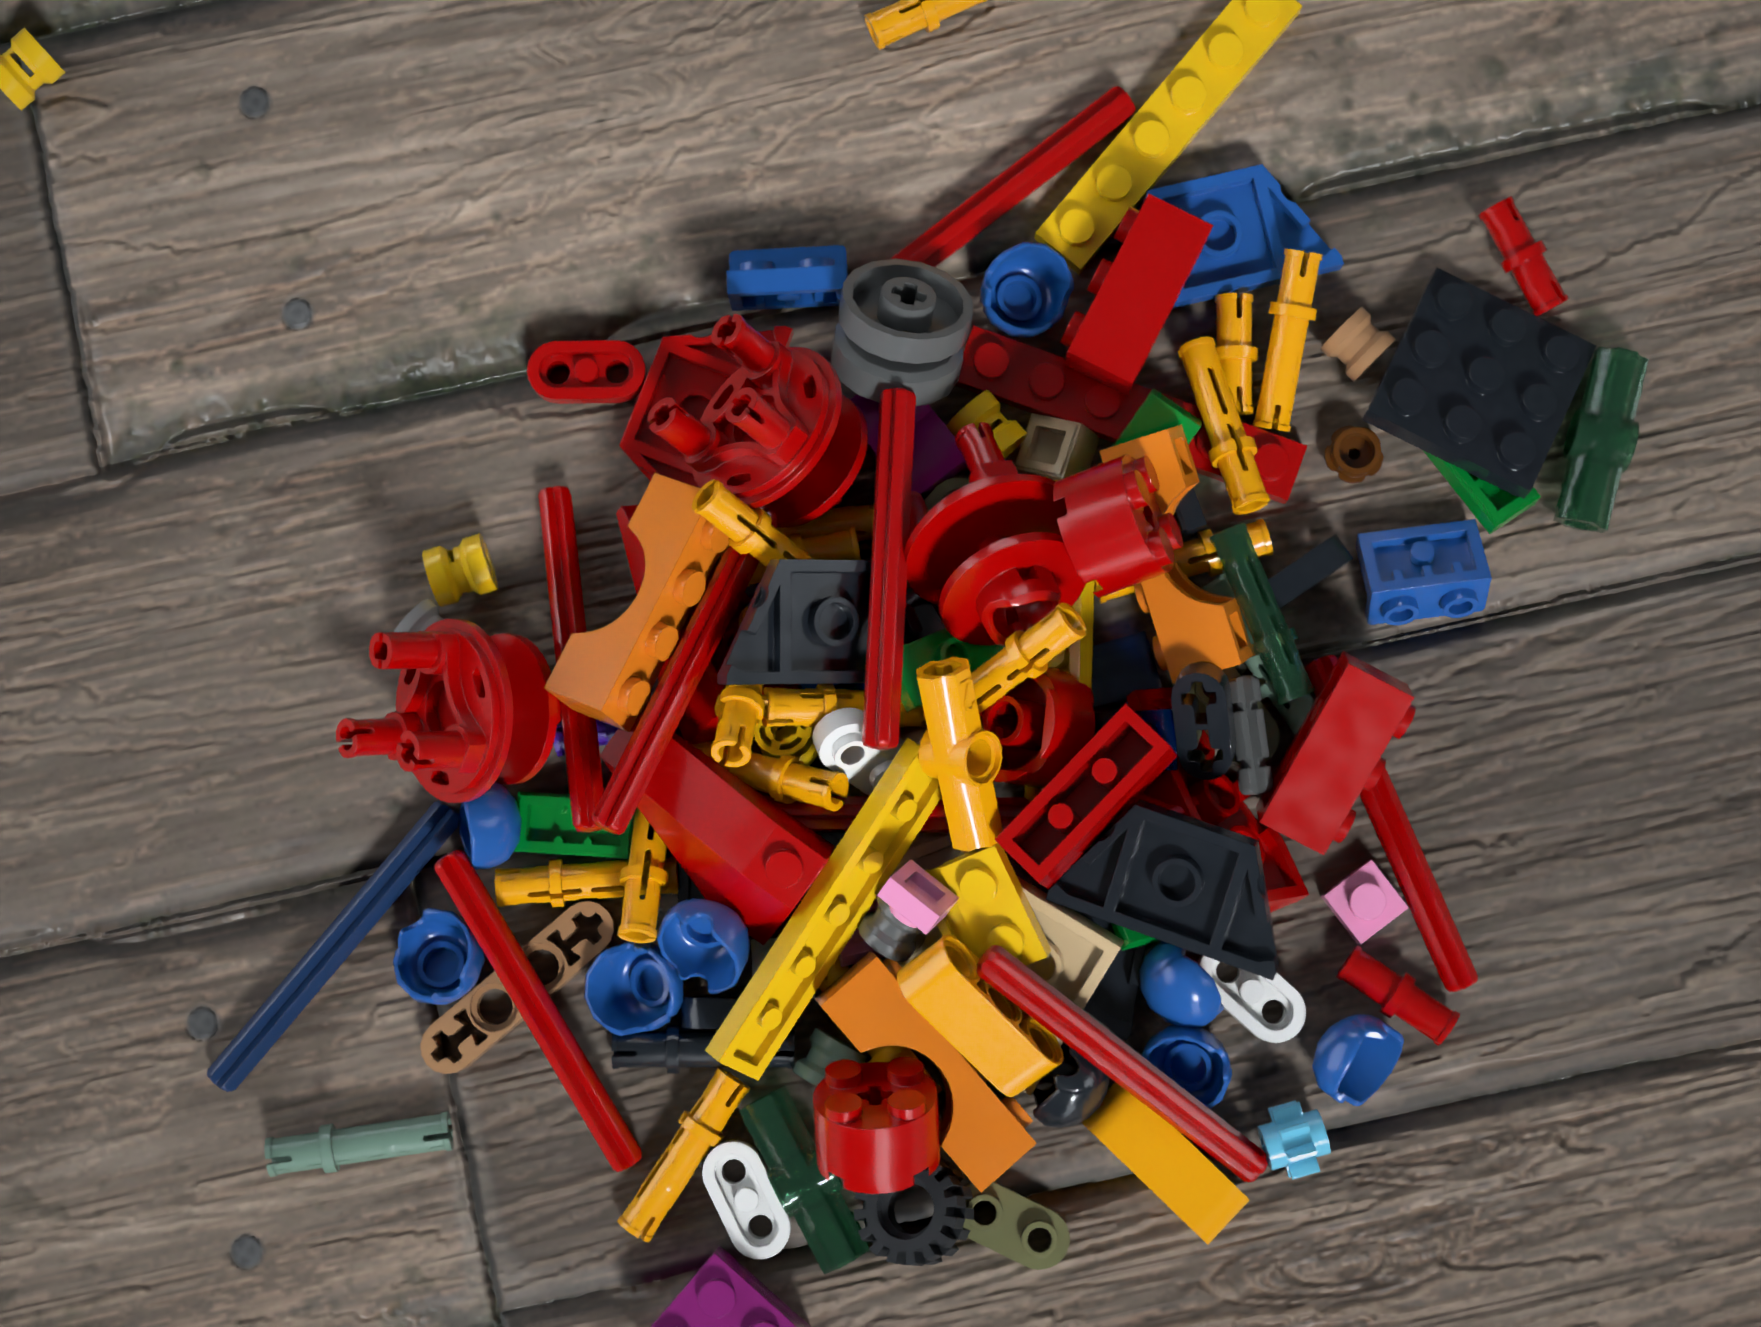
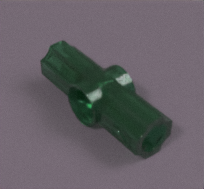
[1553,347,1649,533]
[739,1085,870,1275]

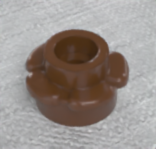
[1324,425,1383,484]

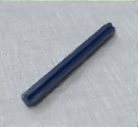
[207,800,460,1092]

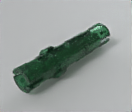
[1209,523,1316,705]

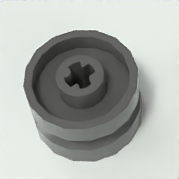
[831,259,973,406]

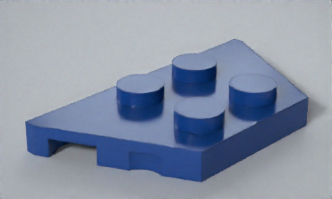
[1145,164,1344,309]

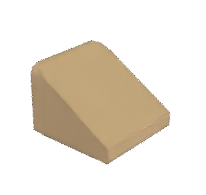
[1014,413,1099,480]

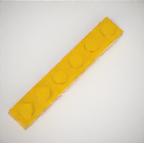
[1034,0,1302,275]
[705,737,942,1081]

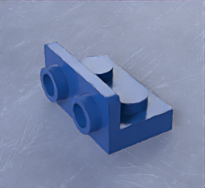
[726,245,848,311]
[1355,519,1492,625]

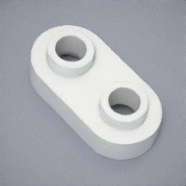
[812,708,904,796]
[1198,955,1306,1043]
[702,1140,791,1259]

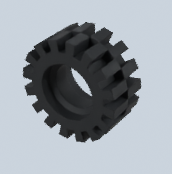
[854,1158,974,1266]

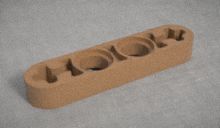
[420,901,617,1074]

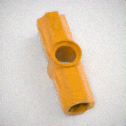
[916,657,1003,852]

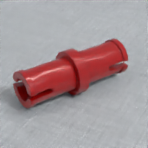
[1478,196,1570,317]
[1336,945,1460,1046]

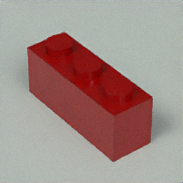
[1060,193,1213,396]
[1256,651,1416,855]
[994,703,1177,889]

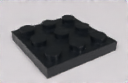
[1362,267,1596,499]

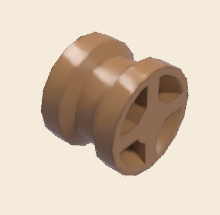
[1320,306,1396,382]

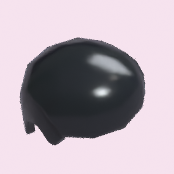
[1032,1042,1110,1128]

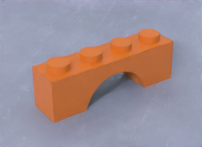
[1098,424,1254,683]
[544,473,729,732]
[815,951,1037,1193]

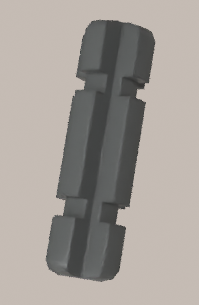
[1228,676,1274,795]

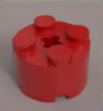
[1053,454,1183,597]
[979,667,1095,788]
[813,1057,940,1194]

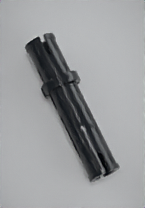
[611,1025,795,1074]

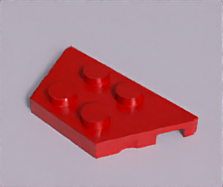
[619,325,794,487]

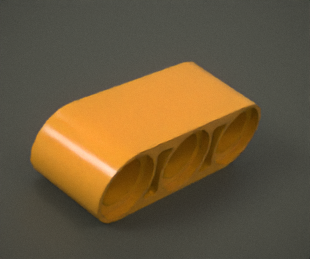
[897,935,1064,1097]
[1081,1082,1250,1245]

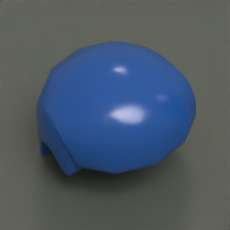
[980,242,1074,337]
[459,781,522,870]
[657,898,750,994]
[393,908,485,1005]
[1139,941,1224,1028]
[584,942,683,1036]
[1312,1014,1404,1106]
[1140,1025,1232,1109]

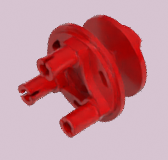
[648,314,868,528]
[904,422,1086,647]
[336,619,562,803]

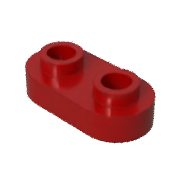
[527,340,647,404]

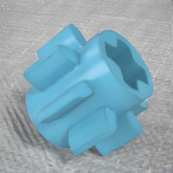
[1257,1100,1331,1180]

